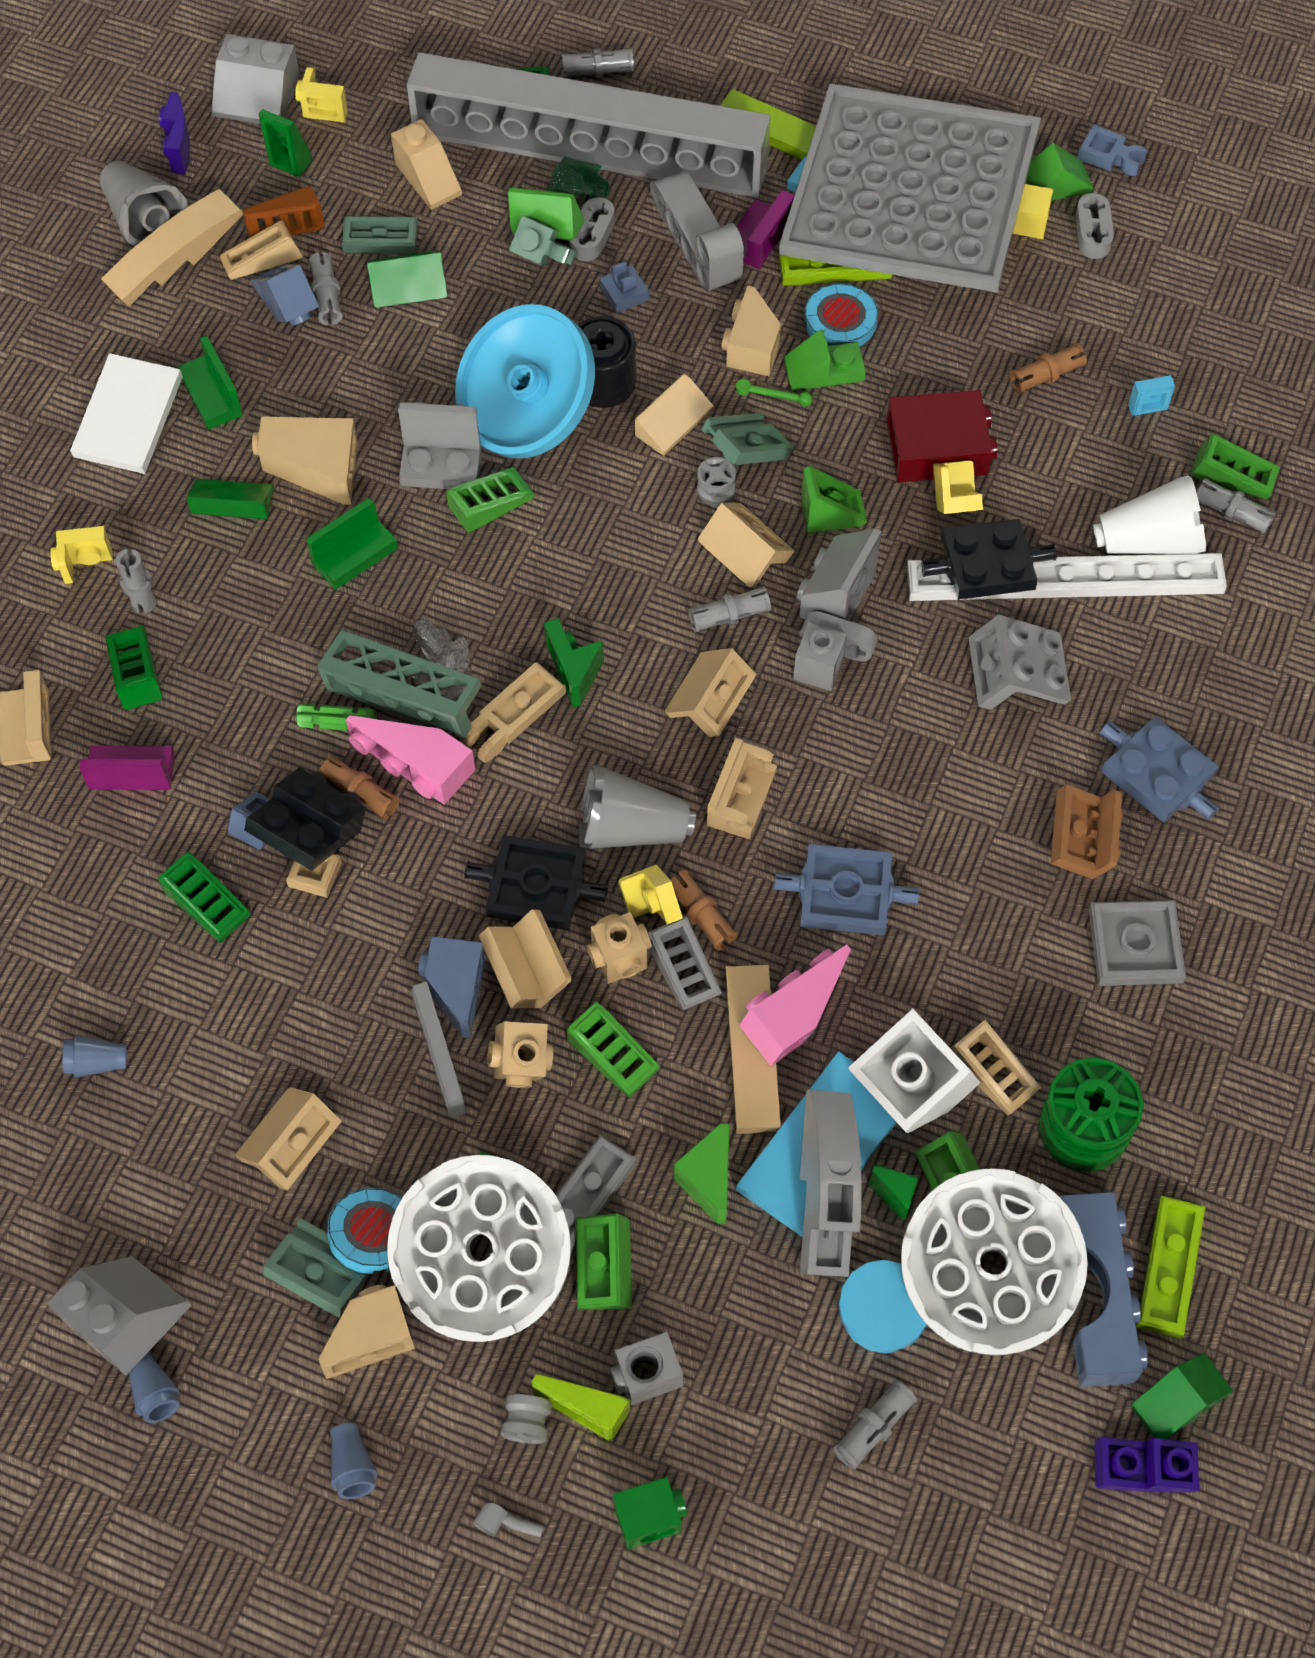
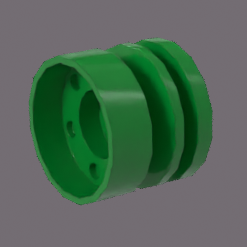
[1038,1057,1144,1172]

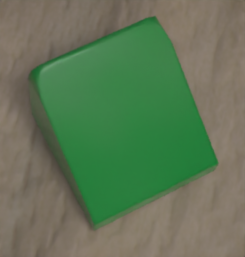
[869,1165,918,1221]

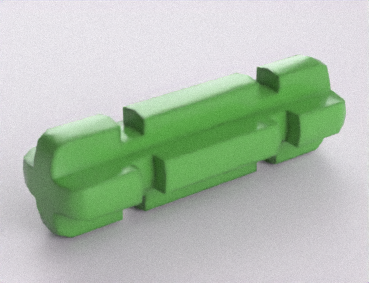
[296,703,377,731]

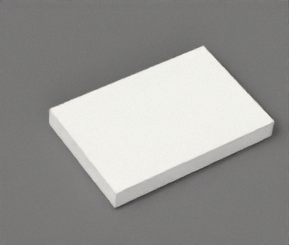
[70,353,183,474]

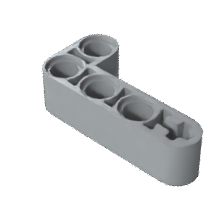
[650,170,744,292]

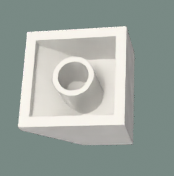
[848,1009,980,1133]

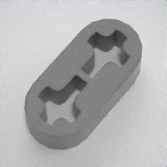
[1075,193,1114,259]
[569,197,615,261]
[800,611,878,661]

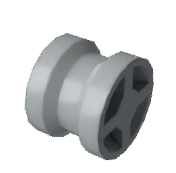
[697,457,736,506]
[501,1394,552,1444]

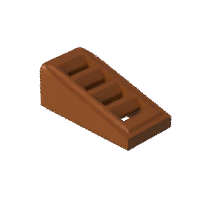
[242,185,325,238]

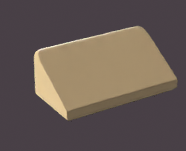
[635,374,714,456]

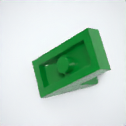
[543,618,604,708]

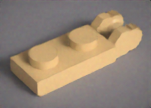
[459,662,566,763]

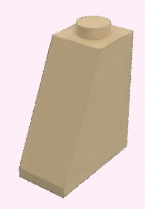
[252,416,358,505]

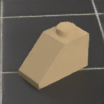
[391,119,462,210]
[318,1285,415,1379]

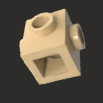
[586,912,652,984]
[487,1021,553,1088]

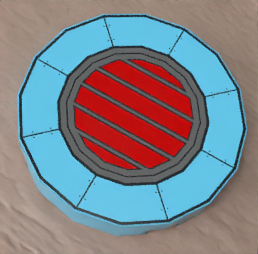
[804,283,878,347]
[327,1188,402,1274]

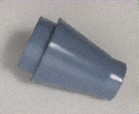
[62,1035,127,1078]
[129,1351,180,1423]
[330,1423,378,1499]

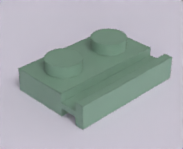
[702,413,794,465]
[263,1218,375,1318]

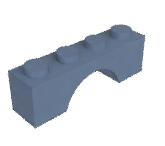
[1060,1192,1148,1387]

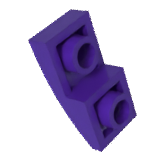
[159,92,190,174]
[1095,1437,1200,1492]

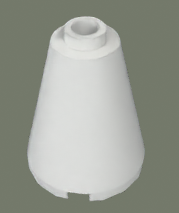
[1093,476,1206,554]

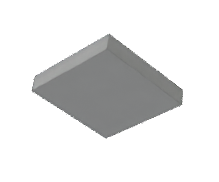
[1089,900,1186,986]

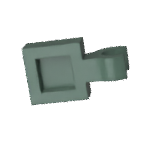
[509,216,577,266]

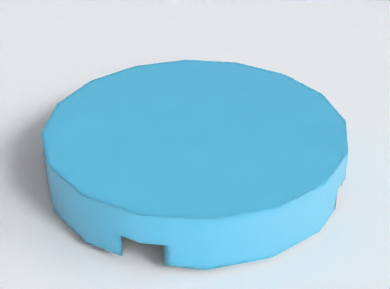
[838,1260,927,1354]

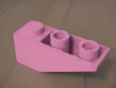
[346,715,475,805]
[739,945,851,1066]

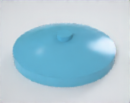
[455,304,595,459]

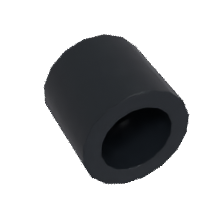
[578,316,637,408]

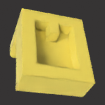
[296,67,348,122]
[50,526,112,584]
[619,864,683,924]

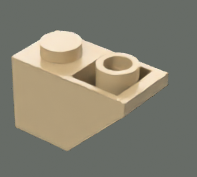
[722,286,781,377]

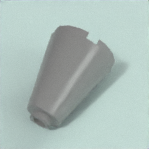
[100,161,188,246]
[578,765,696,849]

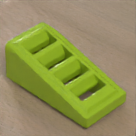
[531,1374,630,1441]

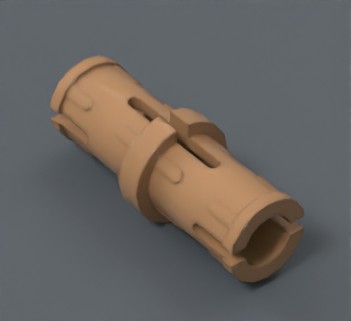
[1009,343,1087,394]
[319,756,400,820]
[670,870,738,951]

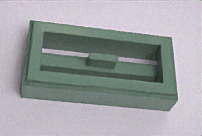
[342,216,418,254]

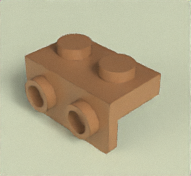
[1051,784,1123,879]

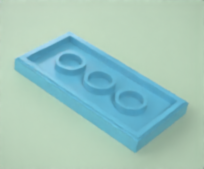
[736,1051,897,1237]

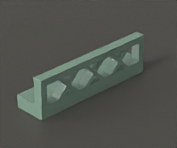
[317,630,482,740]

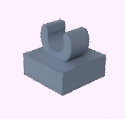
[599,262,649,314]

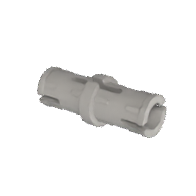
[562,48,634,78]
[309,252,342,325]
[1197,478,1276,534]
[115,549,156,614]
[688,586,771,633]
[833,1380,917,1470]

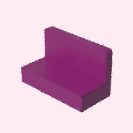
[736,190,795,269]
[79,746,175,790]

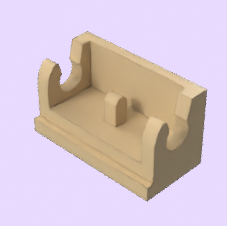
[707,738,777,840]

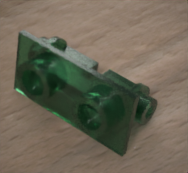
[547,156,610,198]

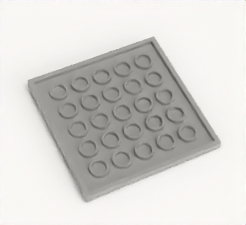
[779,84,1041,293]

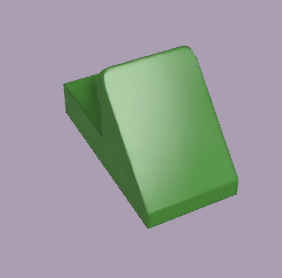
[784,329,866,391]

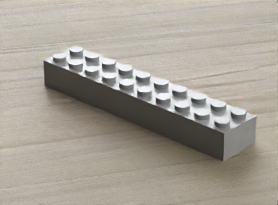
[407,52,771,198]

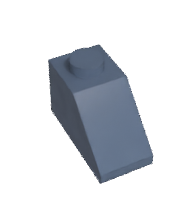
[250,264,319,326]
[419,936,485,1039]

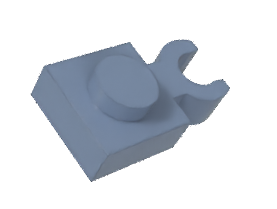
[1077,125,1147,176]

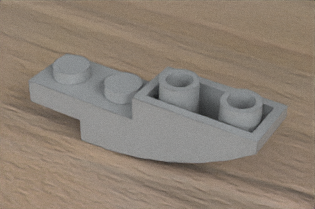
[799,1090,862,1277]

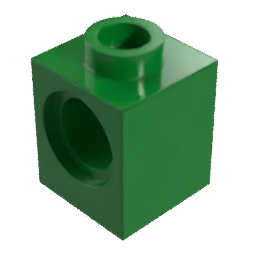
[612,1477,688,1550]

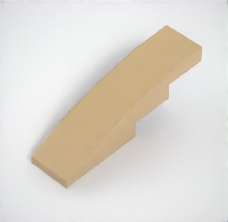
[101,189,243,307]

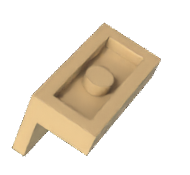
[698,503,794,587]
[665,648,757,737]
[0,670,51,766]
[479,910,571,1008]
[235,1087,342,1191]

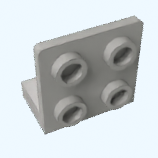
[398,402,482,489]
[968,614,1071,710]

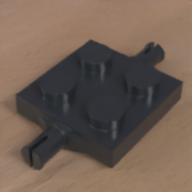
[921,519,1057,600]
[464,835,608,931]

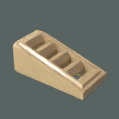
[220,220,303,280]
[950,1020,1041,1116]

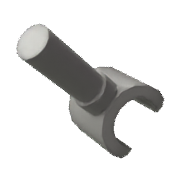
[474,1503,544,1538]

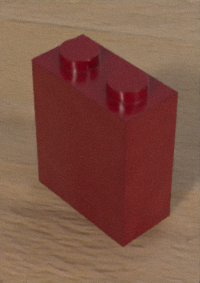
[886,390,997,483]

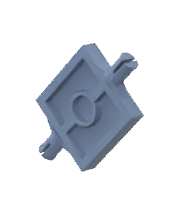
[1100,716,1220,823]
[774,844,919,936]

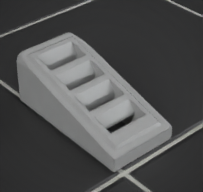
[648,916,722,1011]

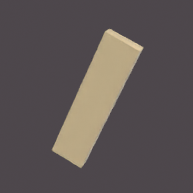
[726,965,781,1134]

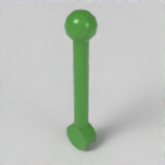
[736,379,813,407]

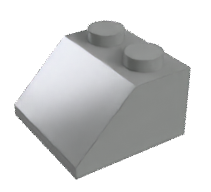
[211,34,300,124]
[796,528,882,621]
[47,1256,192,1376]

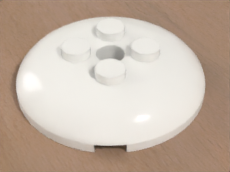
[387,1155,571,1342]
[901,1169,1087,1355]

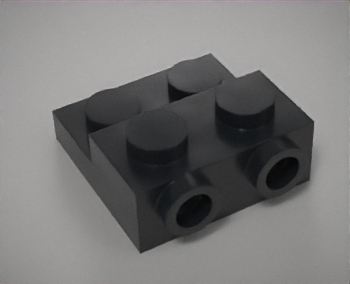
[244,767,366,871]

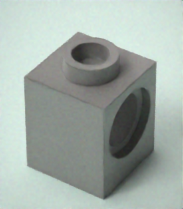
[793,622,847,691]
[609,1332,683,1405]

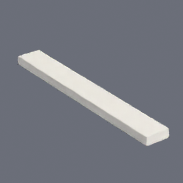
[907,553,1227,601]

